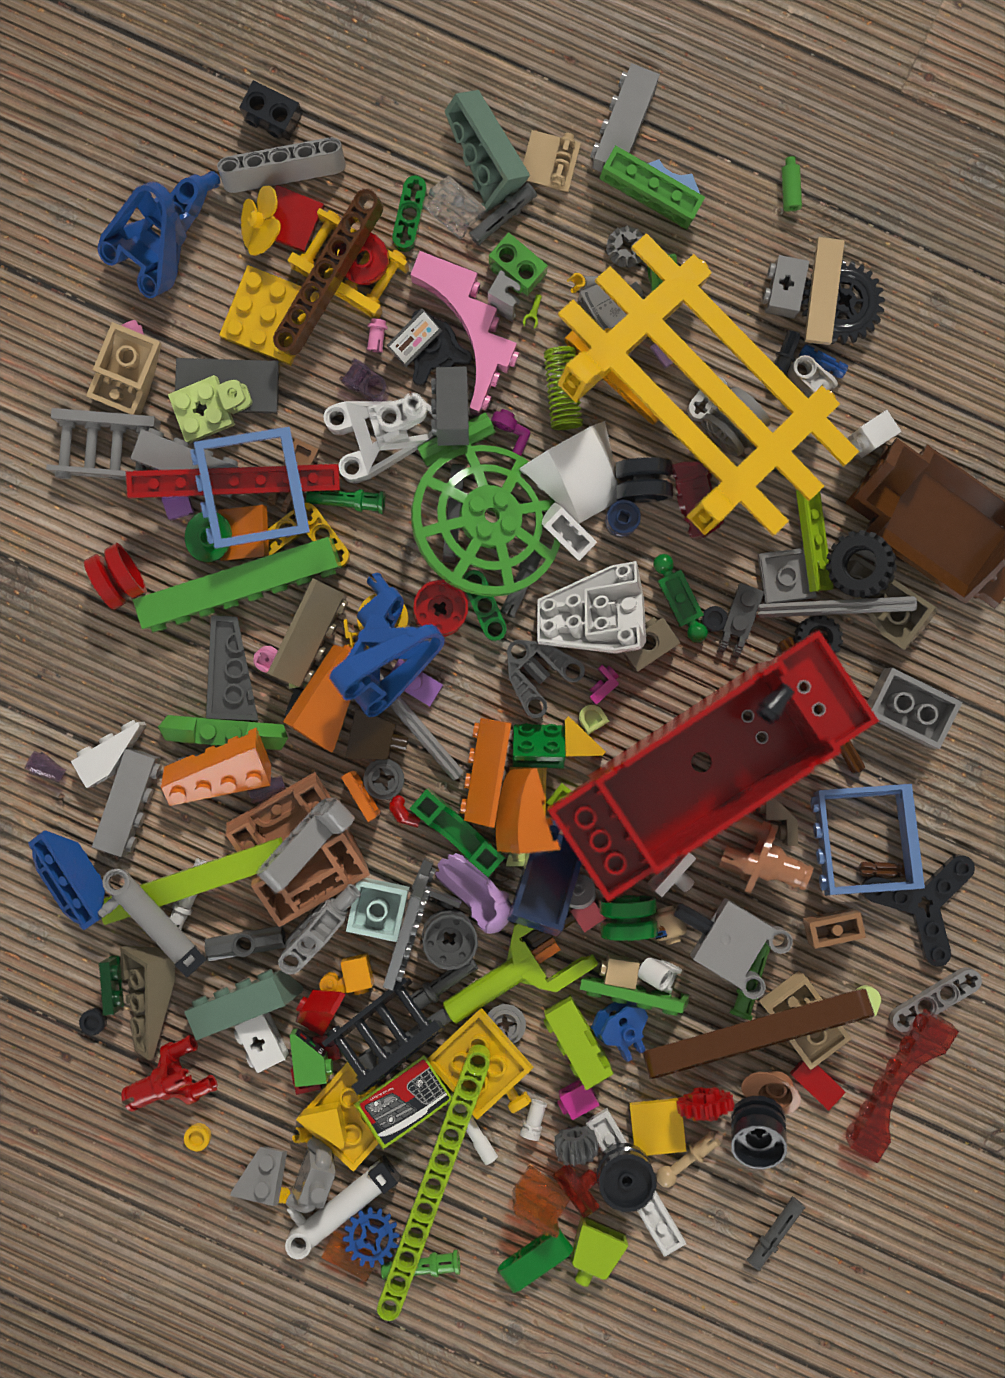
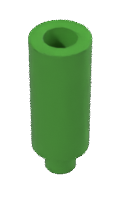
[781,156,802,212]

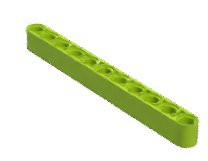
[377,1044,491,1321]

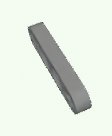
[889,967,982,1032]

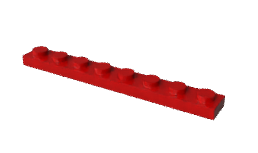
[126,464,340,499]

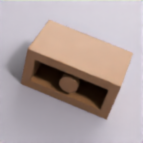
[803,908,866,949]

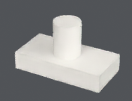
[647,852,696,897]

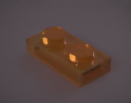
[321,1231,378,1282]

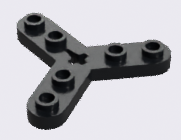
[861,854,975,967]

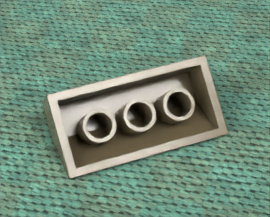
[267,578,348,688]

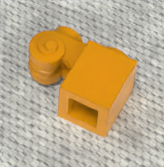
[320,953,375,995]

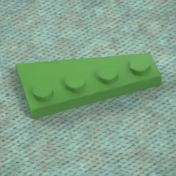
[580,975,690,1016]

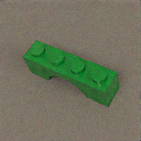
[409,788,505,877]

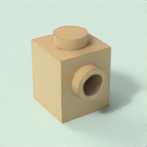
[599,954,640,990]

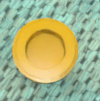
[184,1123,211,1152]

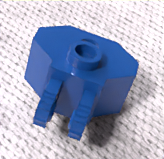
[591,1001,648,1062]

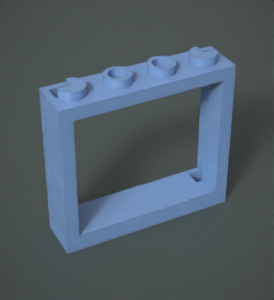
[190,427,310,549]
[810,784,925,896]

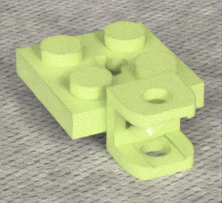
[168,375,252,444]

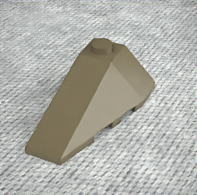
[120,946,176,1060]

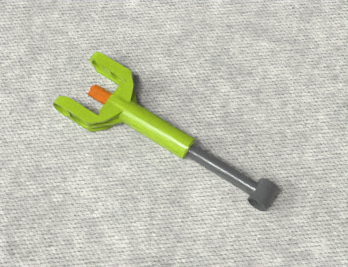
[358,923,598,1071]

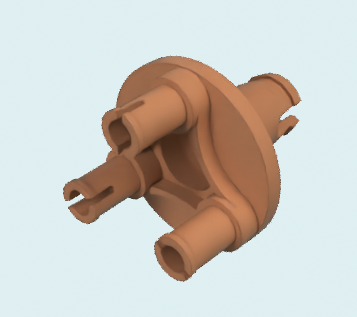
[719,816,814,894]

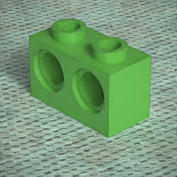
[489,232,548,296]

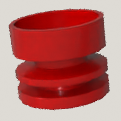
[413,580,468,637]

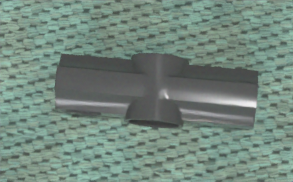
[204,926,286,961]

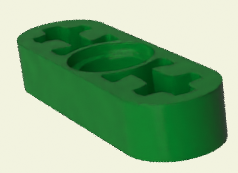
[392,176,427,252]

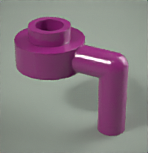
[491,409,531,456]

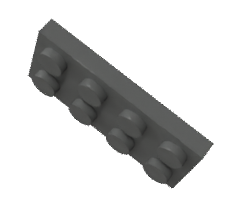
[383,874,431,991]

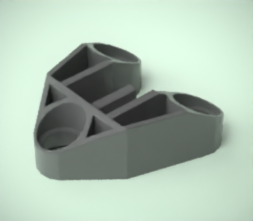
[507,640,585,718]

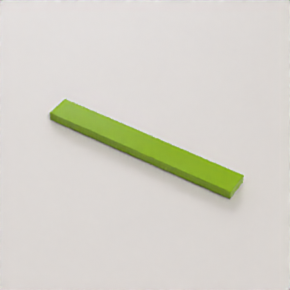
[101,837,283,925]

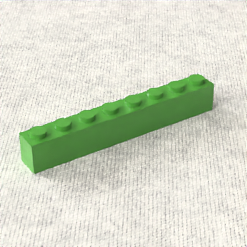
[133,537,342,633]

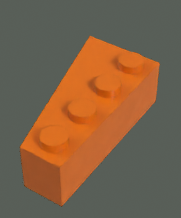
[161,727,271,806]

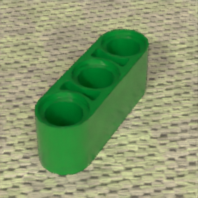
[463,570,507,642]
[497,1226,574,1293]

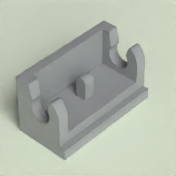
[488,270,520,322]

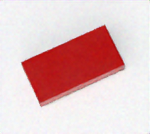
[790,1060,846,1111]

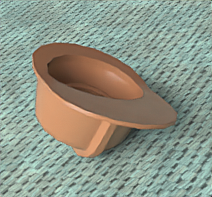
[741,1071,801,1114]

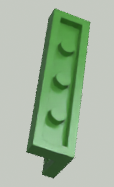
[599,145,705,229]

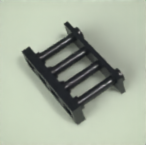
[322,977,446,1095]

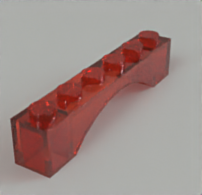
[845,1008,959,1164]

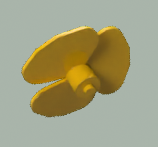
[241,186,281,256]

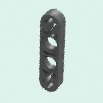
[443,463,465,564]

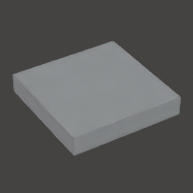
[758,548,817,604]

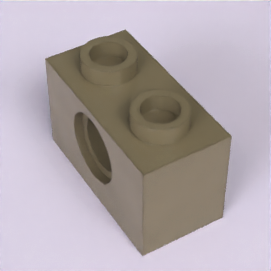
[622,617,680,672]

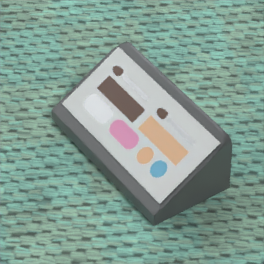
[387,309,442,367]

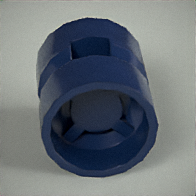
[605,500,641,538]

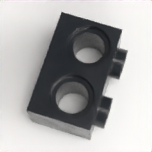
[239,80,303,140]

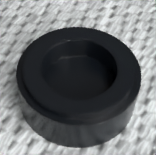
[701,606,728,632]
[79,1008,107,1036]

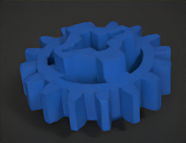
[343,1206,399,1268]

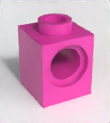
[557,1079,599,1120]

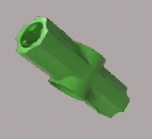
[417,412,495,468]

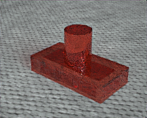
[552,1165,600,1218]

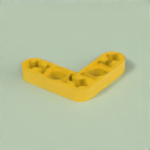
[268,503,350,567]

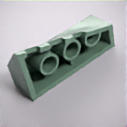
[444,90,530,213]
[184,969,304,1040]

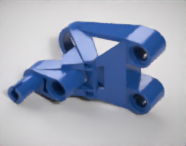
[97,171,220,298]
[329,572,445,717]

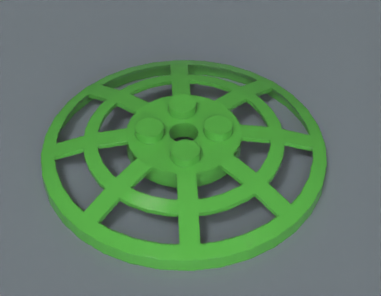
[411,445,560,597]

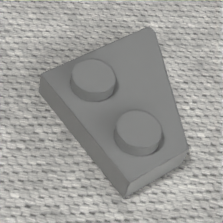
[230,1146,287,1206]

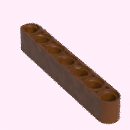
[273,188,383,355]

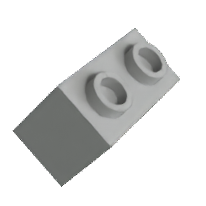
[762,255,809,318]

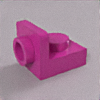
[589,665,619,705]

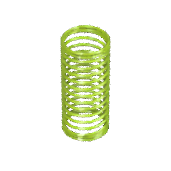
[543,346,583,430]

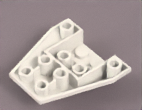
[537,561,646,653]

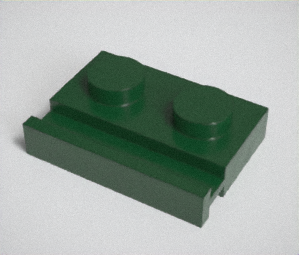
[99,955,124,1016]

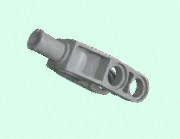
[278,884,361,974]

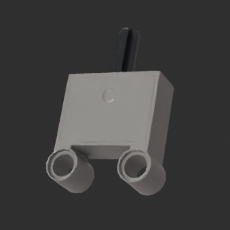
[673,897,793,999]

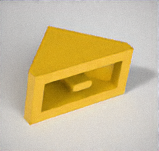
[564,716,606,757]
[298,1101,347,1150]

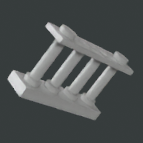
[46,408,161,480]

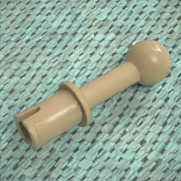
[656,1131,721,1188]

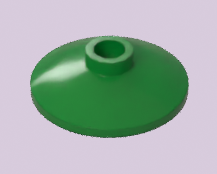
[184,512,232,562]

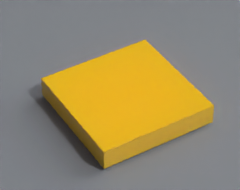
[629,1098,686,1156]

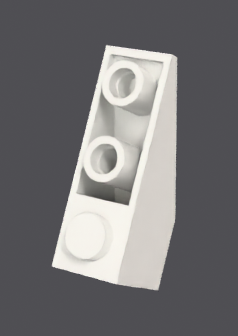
[71,720,146,788]

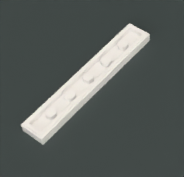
[585,1108,686,1257]

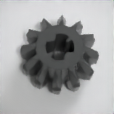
[554,1125,598,1167]

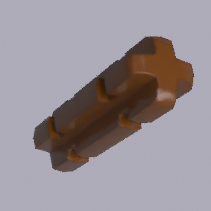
[859,862,906,878]

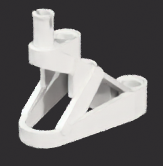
[323,393,436,484]

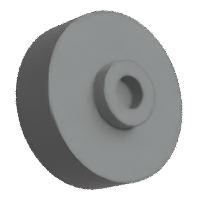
[570,874,596,909]

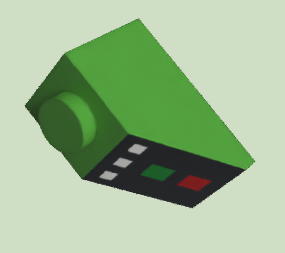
[290,1028,333,1087]

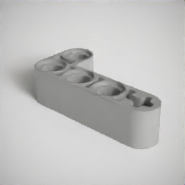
[256,798,355,893]

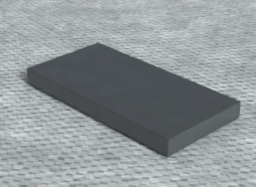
[175,358,280,414]

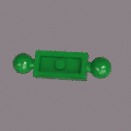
[653,554,708,643]

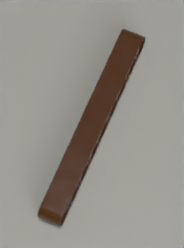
[643,989,875,1079]

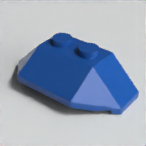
[28,830,105,930]

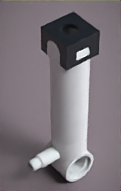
[285,1155,400,1259]

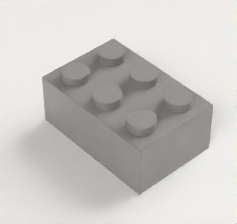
[867,668,963,749]

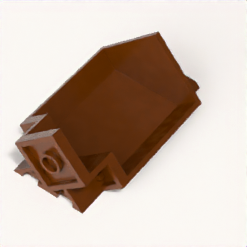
[845,438,1005,609]

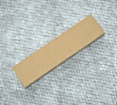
[804,237,845,345]

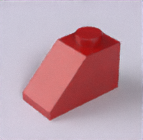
[296,990,346,1036]

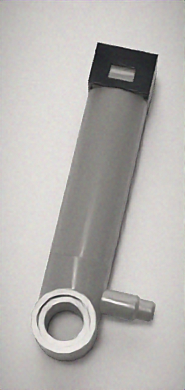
[98,869,208,978]

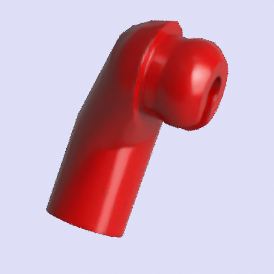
[389,795,421,828]

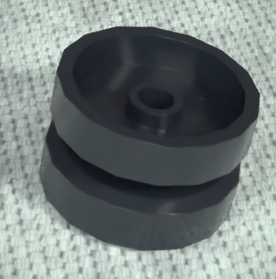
[615,457,673,503]
[595,1143,657,1212]

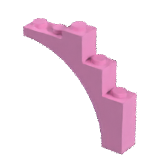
[410,251,519,416]

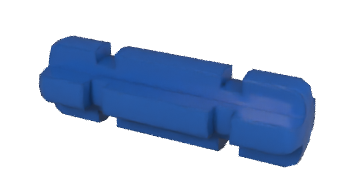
[799,344,848,378]

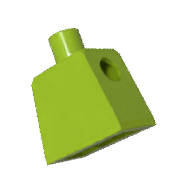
[571,1216,628,1287]

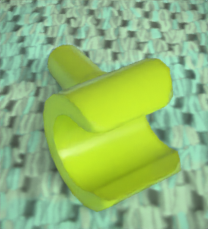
[523,294,542,330]

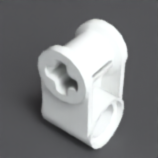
[788,355,838,398]
[638,958,682,994]

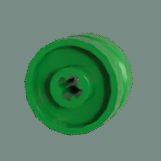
[599,895,658,941]

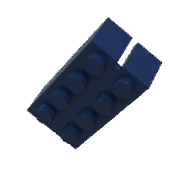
[507,819,582,937]

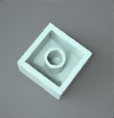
[346,878,410,942]

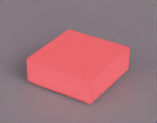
[570,901,606,933]

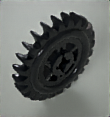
[801,260,886,345]

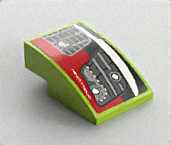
[354,1055,451,1149]

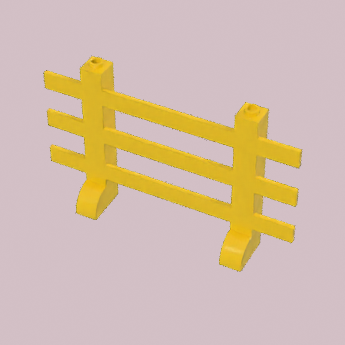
[558,233,860,536]

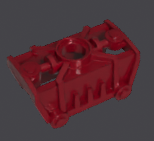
[672,462,725,540]

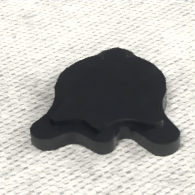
[411,310,472,386]

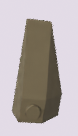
[847,554,938,650]

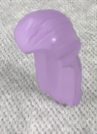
[435,853,511,934]

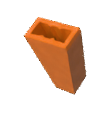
[283,644,352,753]

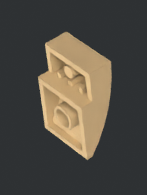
[86,322,161,415]
[759,970,852,1070]

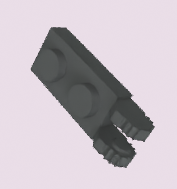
[718,583,764,658]

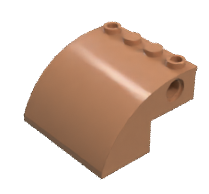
[226,772,370,927]

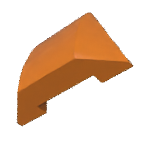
[496,768,560,854]

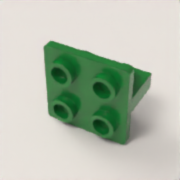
[513,723,566,768]

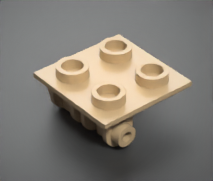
[523,130,581,192]

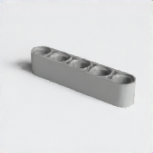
[217,137,346,193]

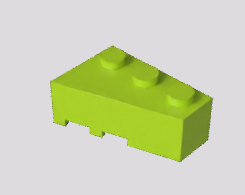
[543,994,614,1090]

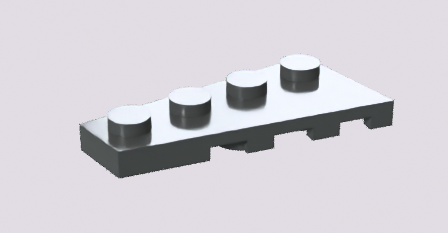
[206,615,258,721]

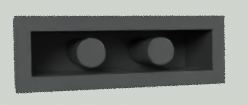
[431,367,469,446]

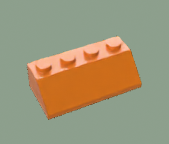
[460,718,511,828]

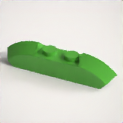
[158,715,288,750]

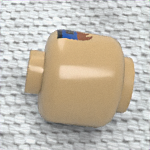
[651,906,687,945]

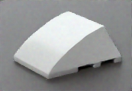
[519,421,619,524]

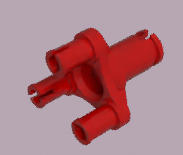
[121,1035,218,1112]

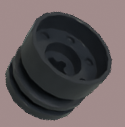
[731,1096,787,1169]

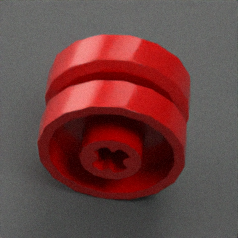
[83,543,147,610]

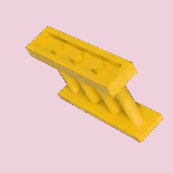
[287,208,409,319]

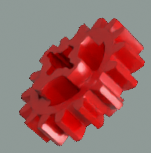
[676,1087,735,1122]

